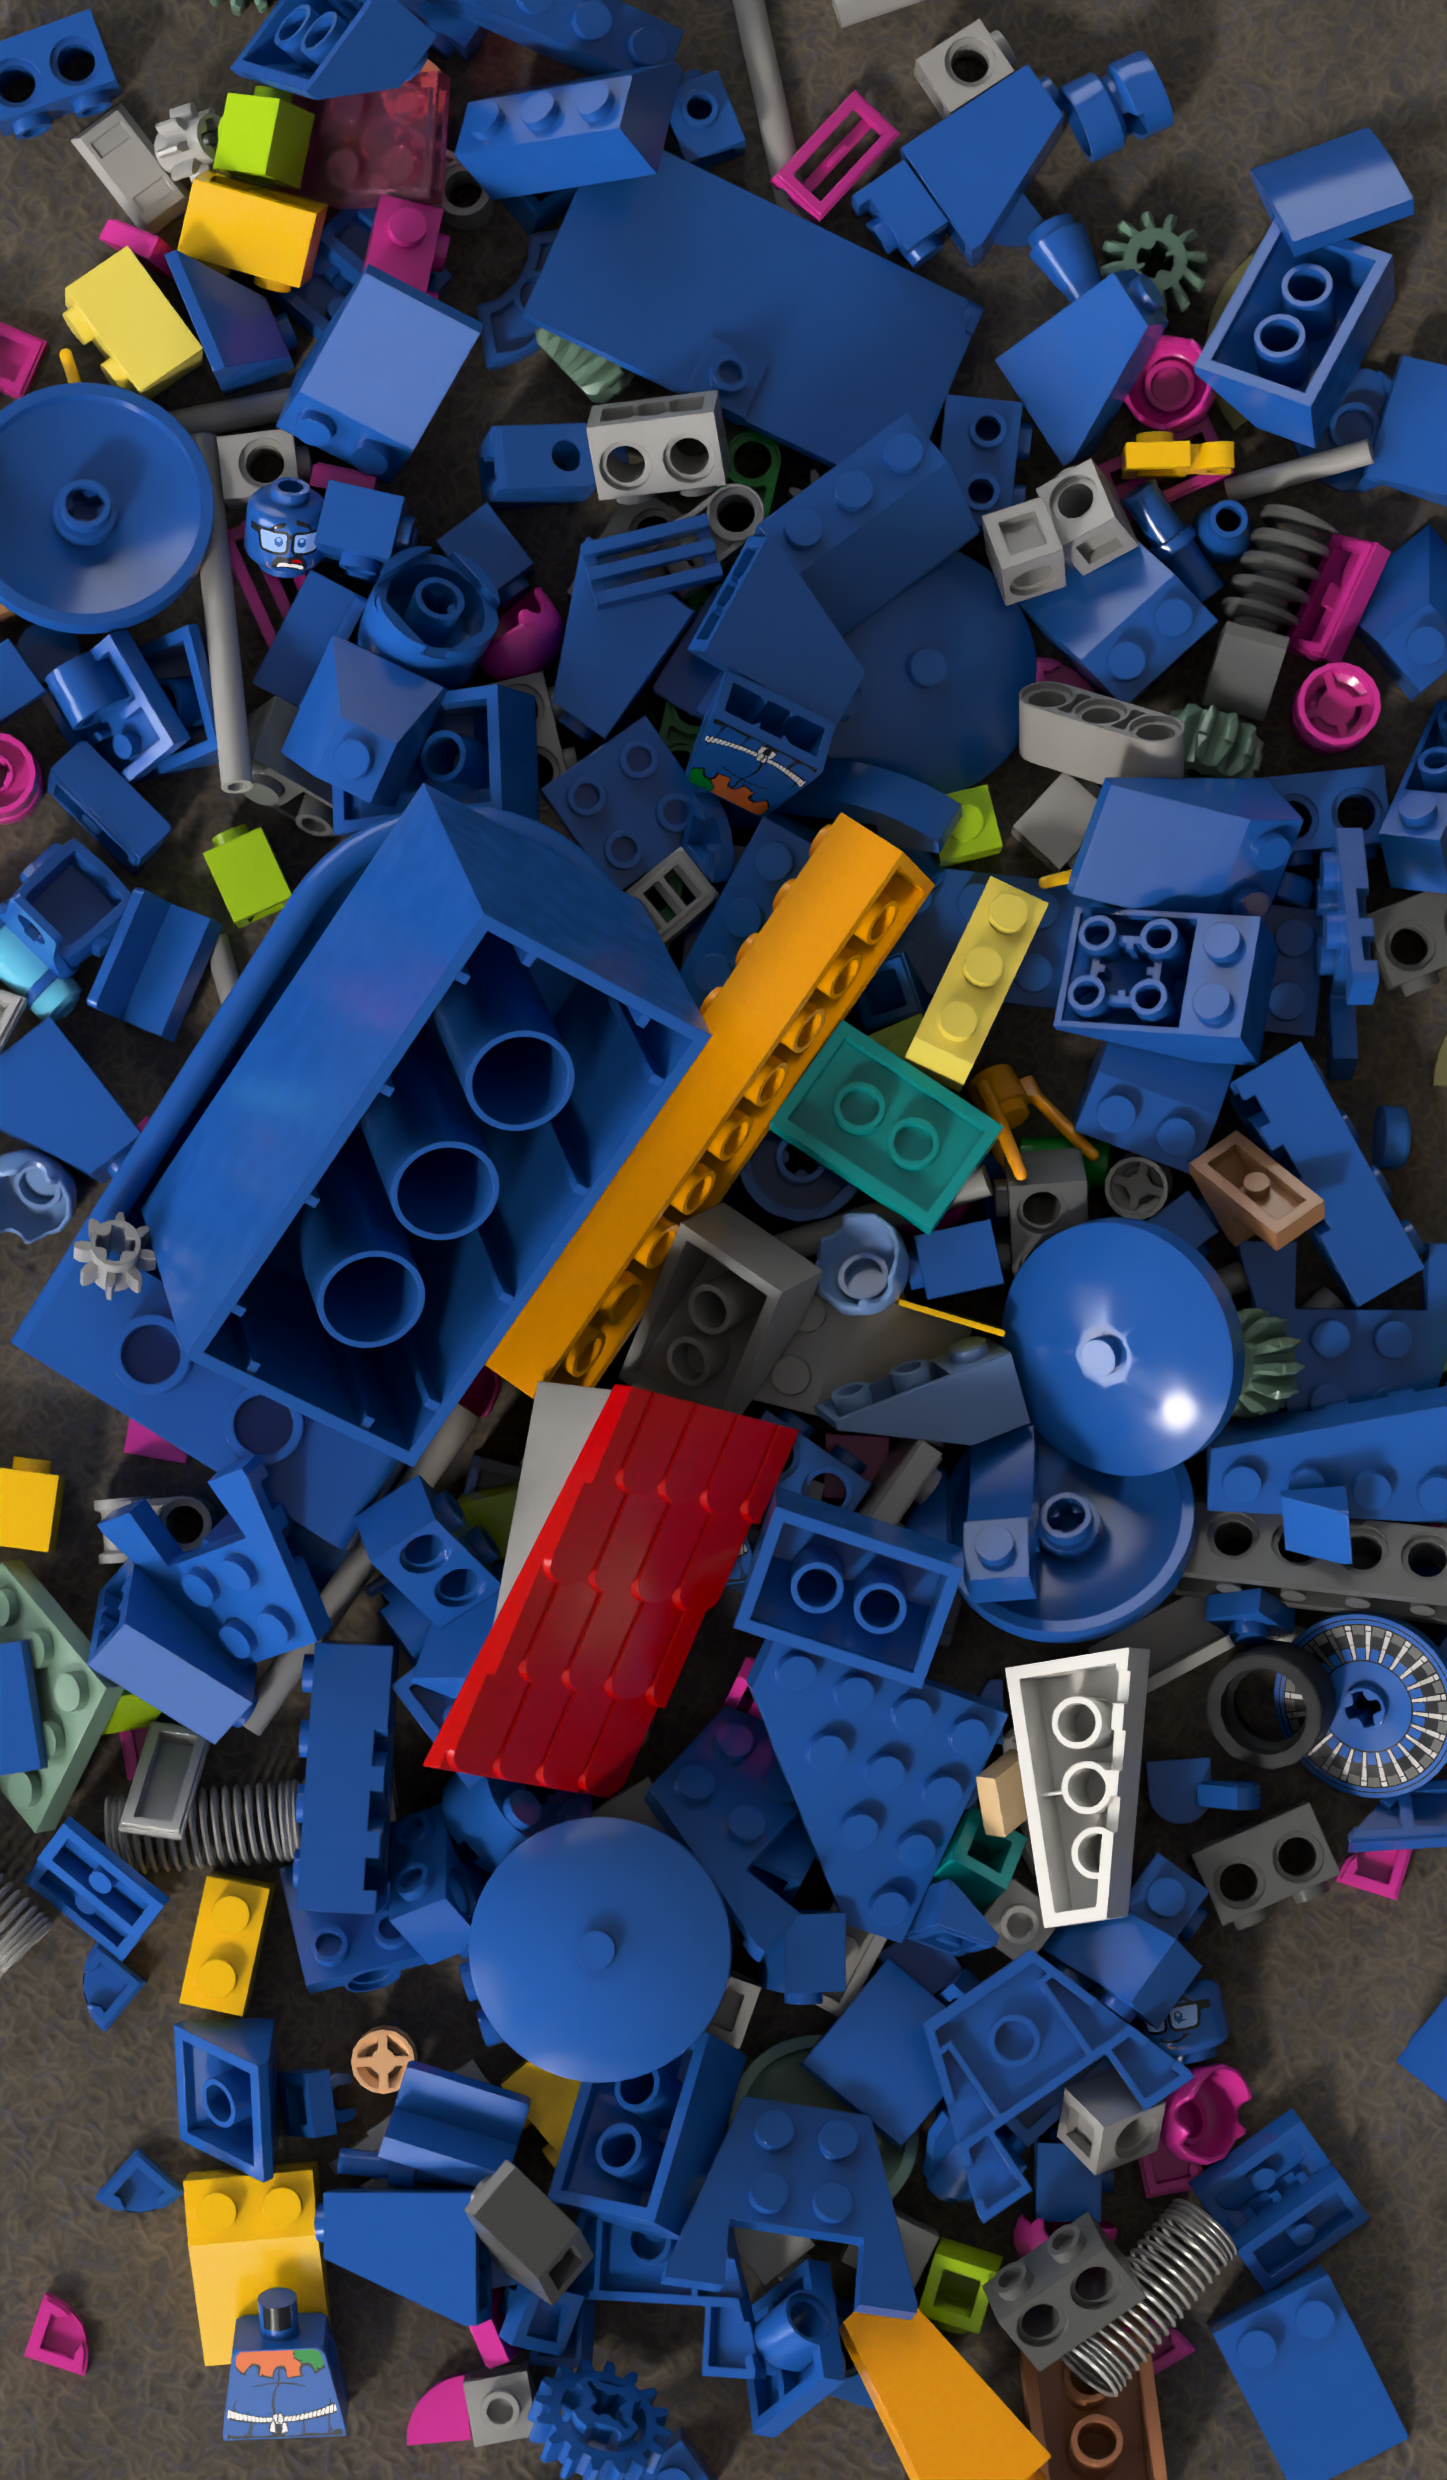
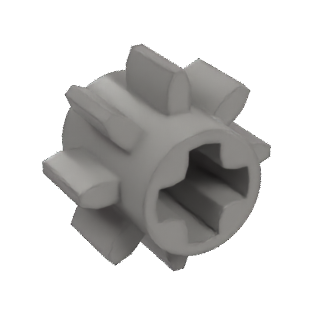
[154,102,221,183]
[73,1212,156,1300]

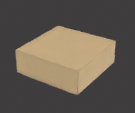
[976,1749,1028,1838]

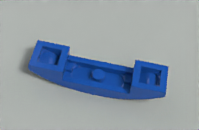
[725,758,963,853]

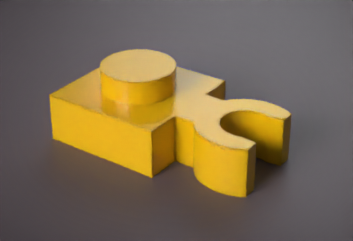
[1121,431,1235,479]

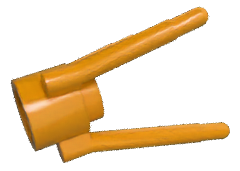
[968,1064,1099,1181]

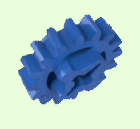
[527,2359,671,2480]

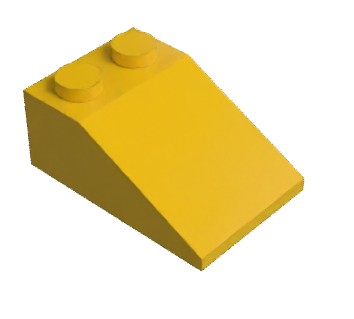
[183,2161,332,2366]

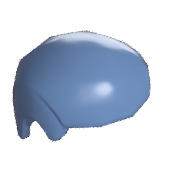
[0,1149,77,1244]
[815,1212,911,1316]

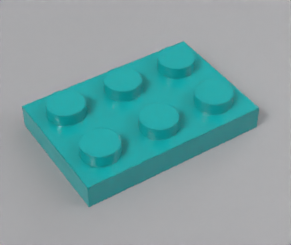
[769,1020,1004,1236]

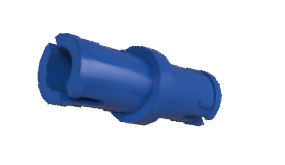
[1120,478,1224,602]

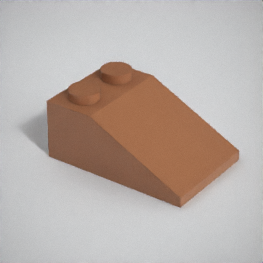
[1019,2307,1168,2480]

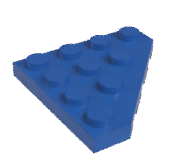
[746,1638,1009,1944]

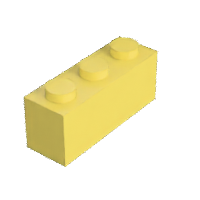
[904,876,1049,1092]

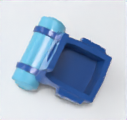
[0,838,132,1022]

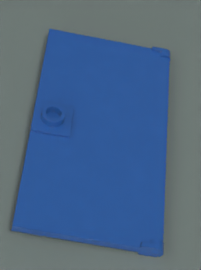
[520,150,984,468]

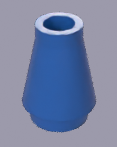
[1027,213,1102,304]
[1191,500,1253,563]

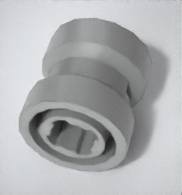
[1105,1151,1175,1220]

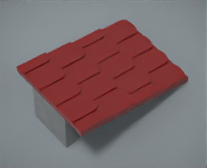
[422,1381,799,1798]

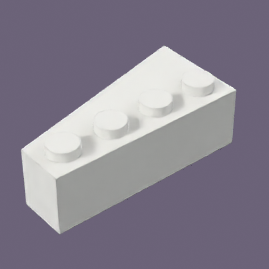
[1005,1647,1150,1928]

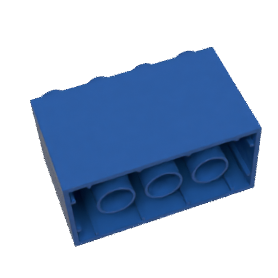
[141,783,712,1467]

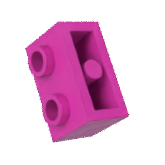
[362,194,450,300]

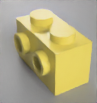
[62,245,203,400]

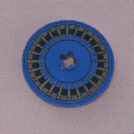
[1274,1611,1447,1798]

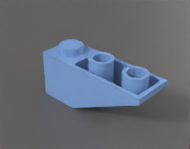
[814,1336,1030,1446]

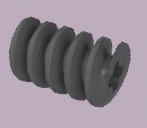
[1219,504,1339,650]

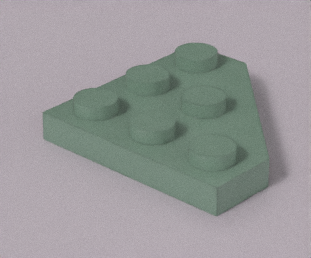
[0,1559,124,1833]

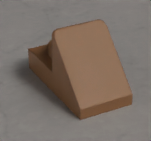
[1189,1130,1325,1251]

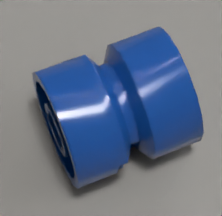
[1059,50,1174,163]

